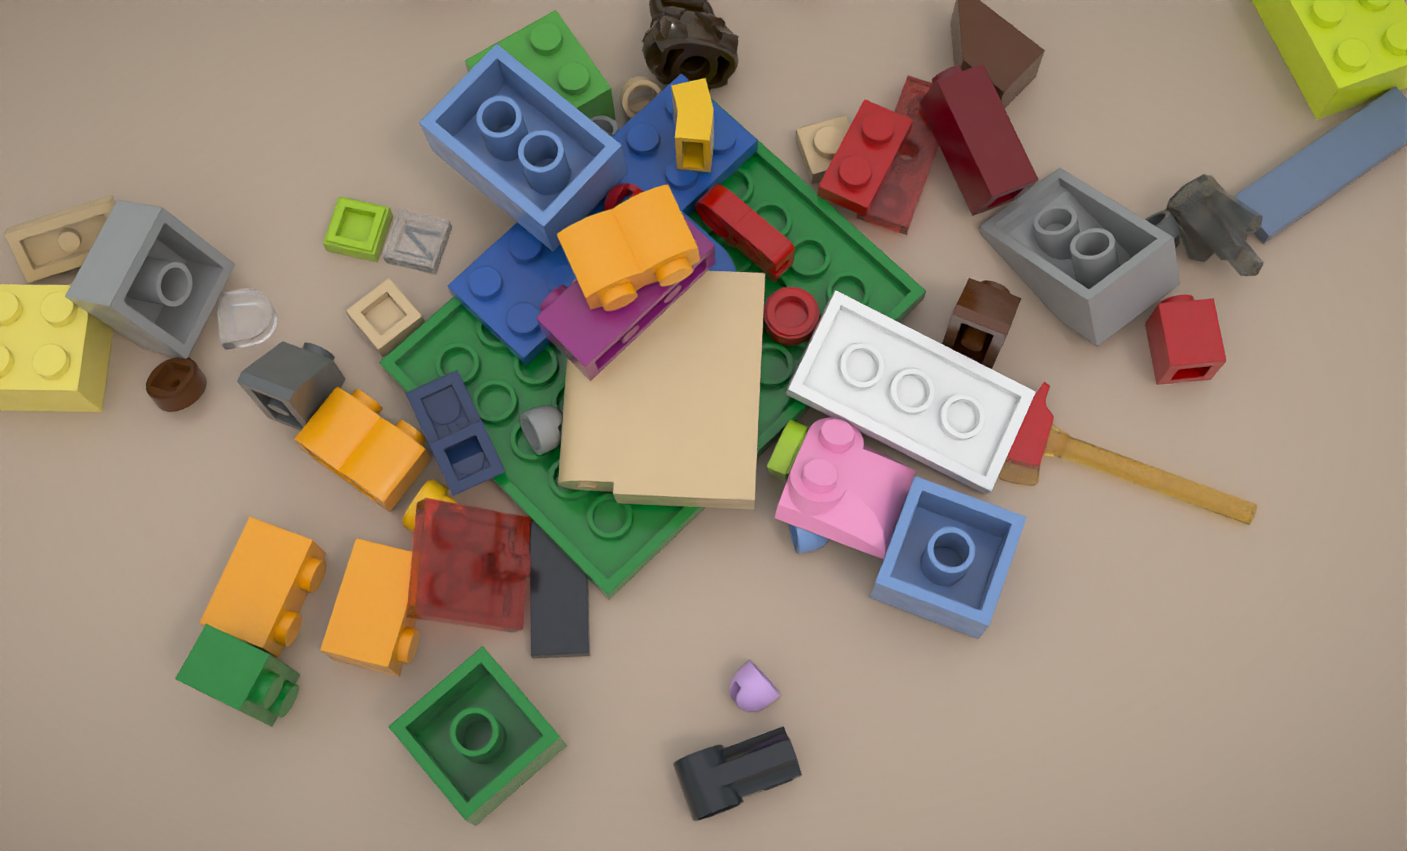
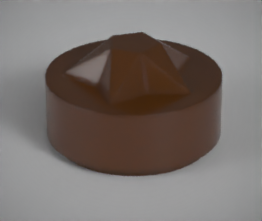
[146,357,207,412]

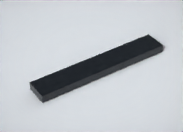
[529,518,590,659]

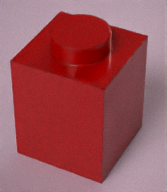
[1145,294,1227,385]

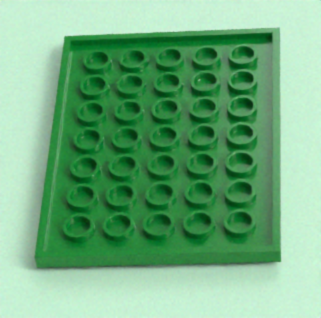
[379,98,926,600]

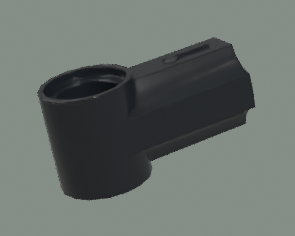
[673,726,802,821]

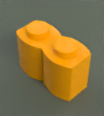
[557,184,700,311]
[294,387,432,512]

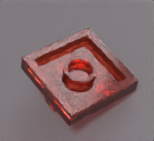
[406,498,531,633]

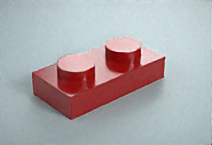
[817,99,913,217]

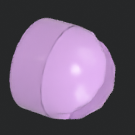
[729,660,781,712]

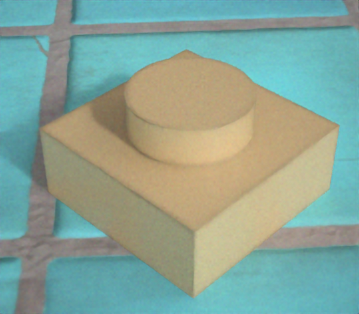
[795,115,850,184]
[346,278,425,357]

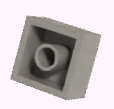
[65,200,235,359]

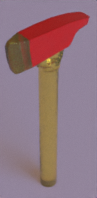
[998,382,1257,525]

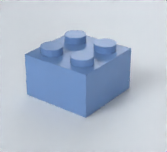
[869,476,1027,639]

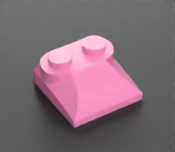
[774,417,916,559]

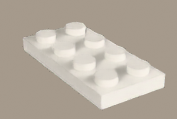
[784,290,1035,494]

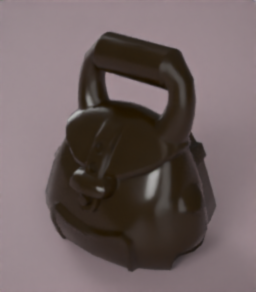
[642,0,739,92]

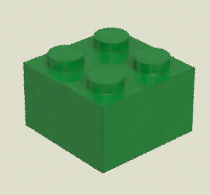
[388,646,567,826]

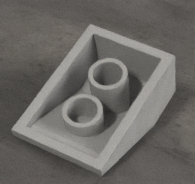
[979,168,1180,347]

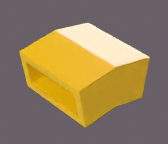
[671,78,714,172]

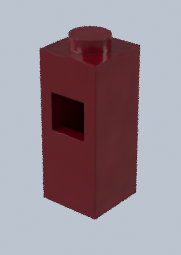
[919,64,1039,216]

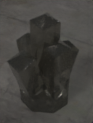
[1165,174,1264,277]

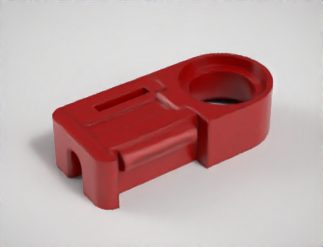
[695,184,795,282]

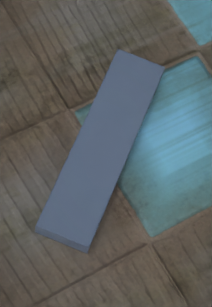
[1229,86,1407,244]

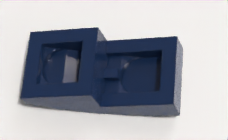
[405,370,506,496]

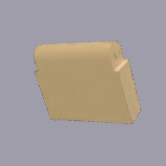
[558,271,765,510]

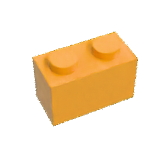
[199,517,326,658]
[320,538,436,677]

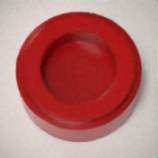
[763,287,819,346]

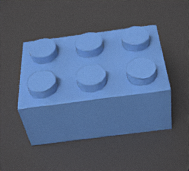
[419,44,627,252]

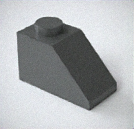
[237,341,345,430]

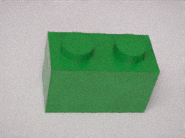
[175,624,301,727]

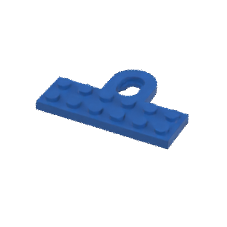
[447,74,758,366]

